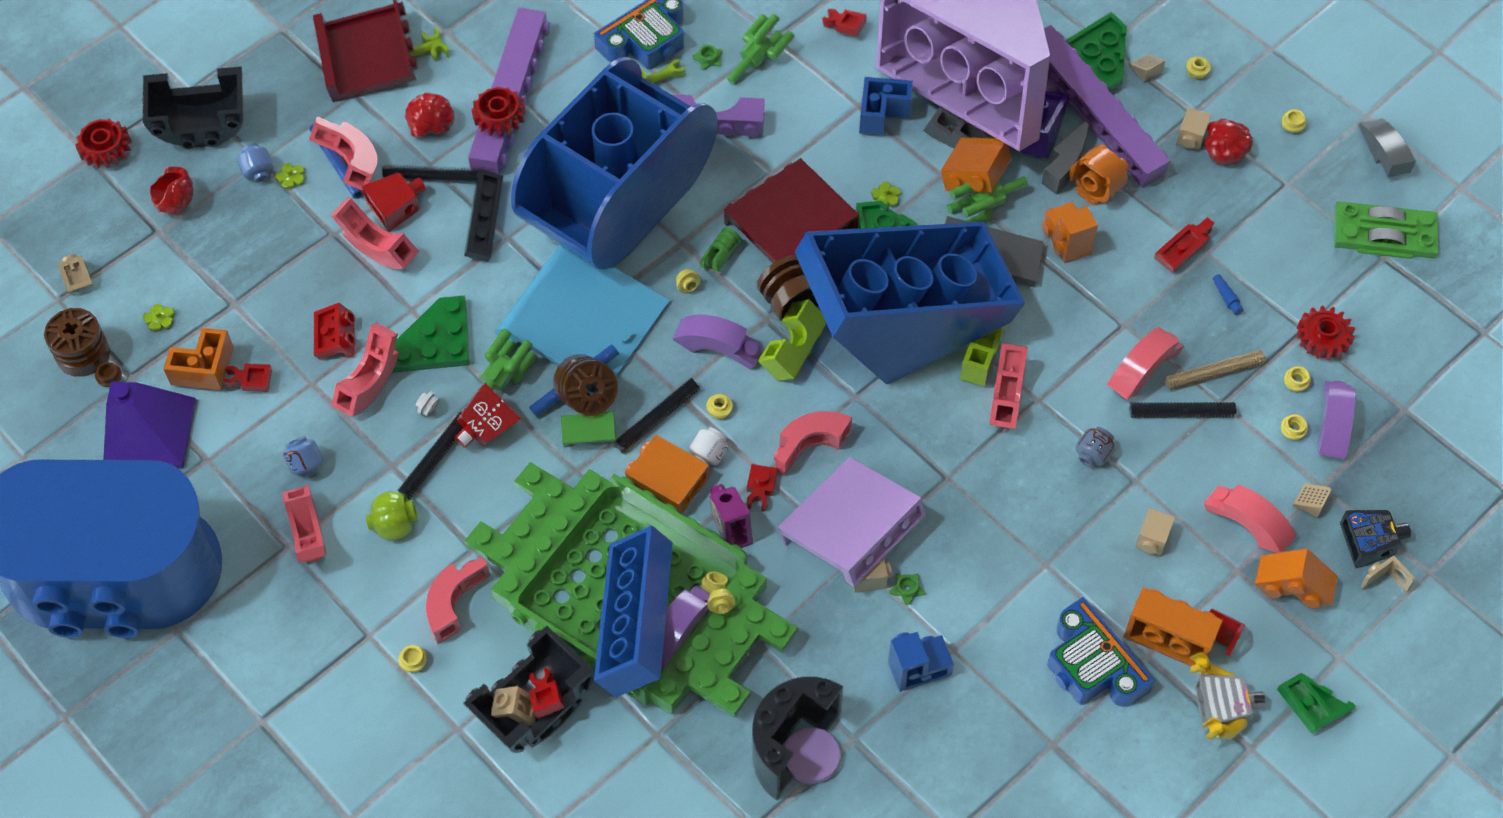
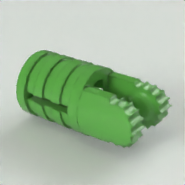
[699,227,741,272]

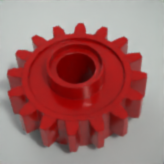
[471,87,526,137]
[75,119,132,169]
[1296,305,1355,360]

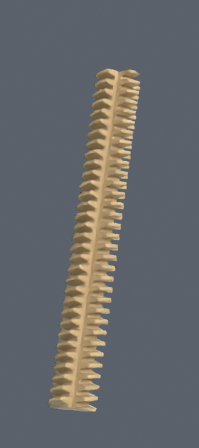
[1164,350,1266,391]

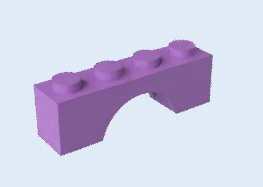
[671,94,765,137]

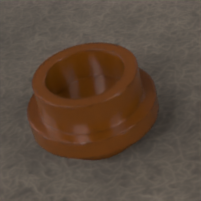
[95,362,122,387]

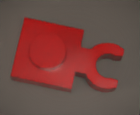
[822,9,867,37]
[223,363,272,392]
[746,464,778,512]
[529,667,564,718]

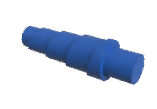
[1213,274,1244,315]

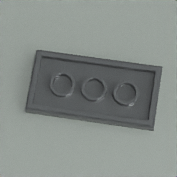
[945,216,1044,286]

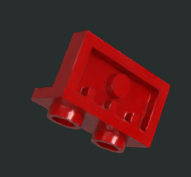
[314,302,356,360]

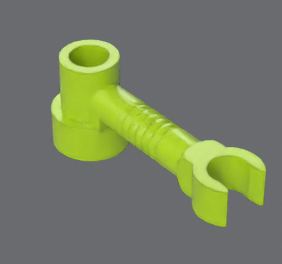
[641,59,686,83]

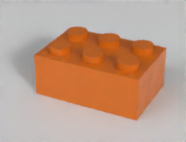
[1123,587,1223,666]

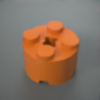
[1069,144,1129,204]

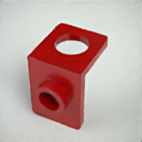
[1209,608,1245,656]

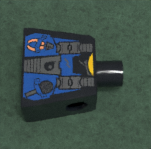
[1340,510,1411,568]

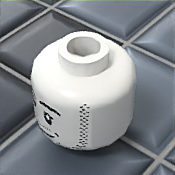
[689,427,728,466]

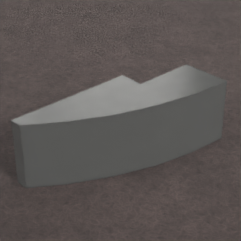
[923,106,995,148]
[1359,118,1416,177]
[1041,121,1088,195]

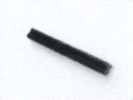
[382,164,481,182]
[614,378,700,454]
[1129,402,1237,418]
[397,412,463,500]

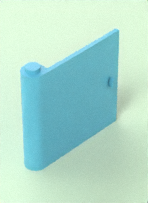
[495,244,670,385]

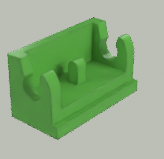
[561,411,616,447]

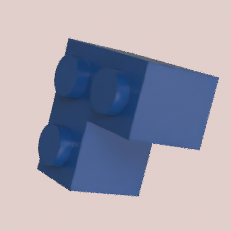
[859,77,913,135]
[888,632,954,692]

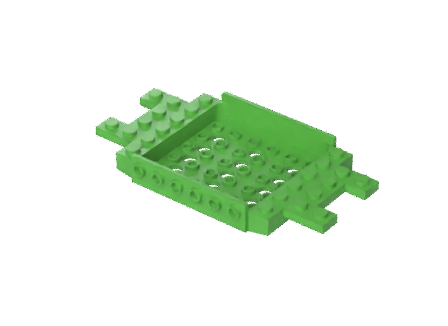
[464,462,798,718]

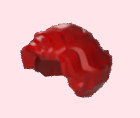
[405,92,454,138]
[1204,119,1253,165]
[150,166,194,215]

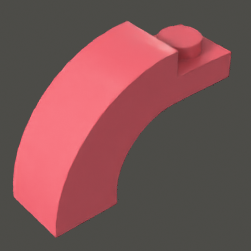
[989,343,1028,429]
[774,411,852,476]
[1204,484,1296,553]
[282,485,327,563]
[426,556,490,644]

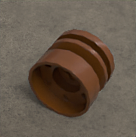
[757,255,819,321]
[44,308,110,377]
[553,354,618,415]

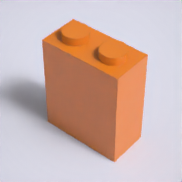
[941,138,1011,193]
[625,435,710,515]

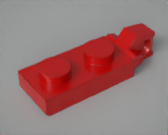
[1154,217,1215,273]

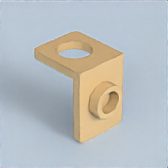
[1361,555,1415,592]

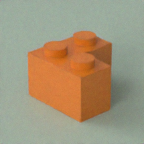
[1042,201,1098,263]
[164,328,234,390]
[1255,548,1338,608]

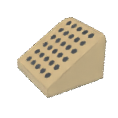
[1129,54,1165,82]
[1293,483,1332,518]

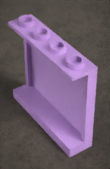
[778,457,926,587]

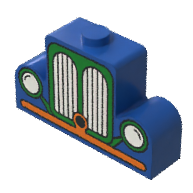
[594,0,684,69]
[1047,597,1155,707]

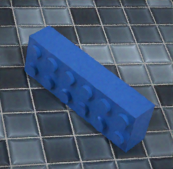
[594,525,673,697]

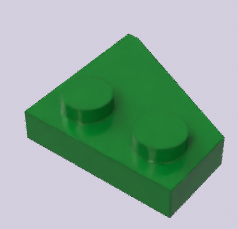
[1277,673,1356,734]

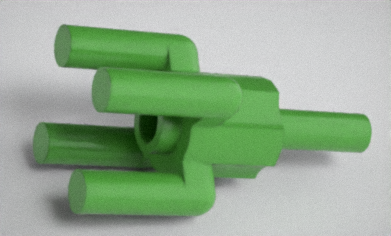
[727,14,795,85]
[947,176,1028,223]
[481,328,537,391]

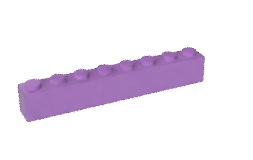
[468,7,550,174]
[1044,25,1170,187]

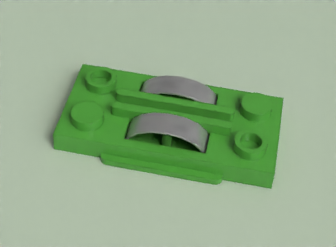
[1334,201,1438,259]

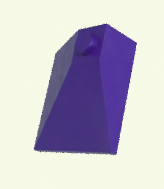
[1012,91,1069,158]
[103,382,196,469]

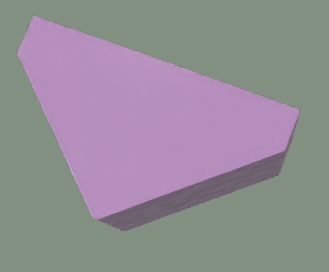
[876,0,1050,151]

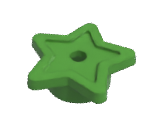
[692,44,722,70]
[890,573,925,605]

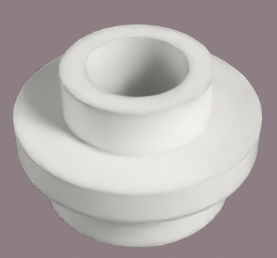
[416,391,439,416]

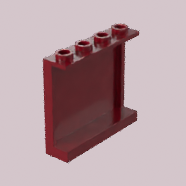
[313,0,418,102]
[724,158,859,263]

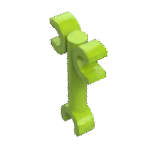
[411,27,449,62]

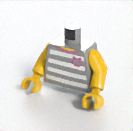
[1190,652,1266,740]

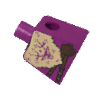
[709,484,753,548]

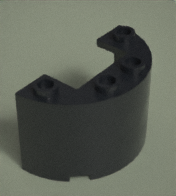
[143,66,243,149]
[463,626,594,753]
[752,676,843,800]

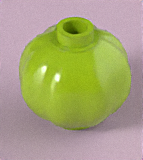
[366,491,418,541]

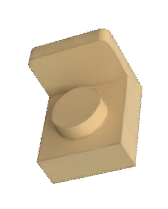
[57,254,93,293]
[491,686,536,726]

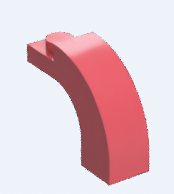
[309,117,377,191]
[331,198,419,269]
[331,323,399,417]
[1107,327,1184,400]

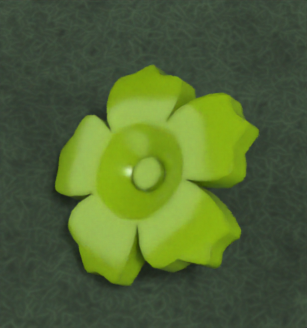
[275,163,305,189]
[871,181,901,207]
[142,303,175,331]

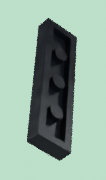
[464,169,503,262]

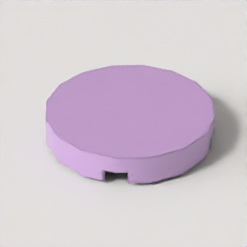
[785,727,840,785]

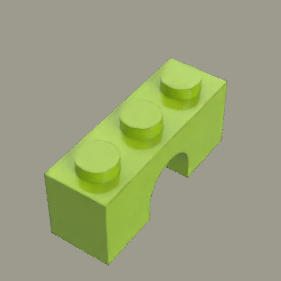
[758,299,826,381]
[960,325,1006,387]

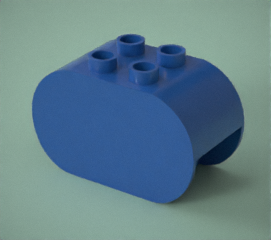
[511,57,718,269]
[0,459,222,638]

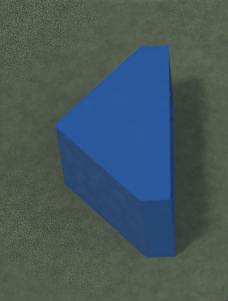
[795,222,1025,384]

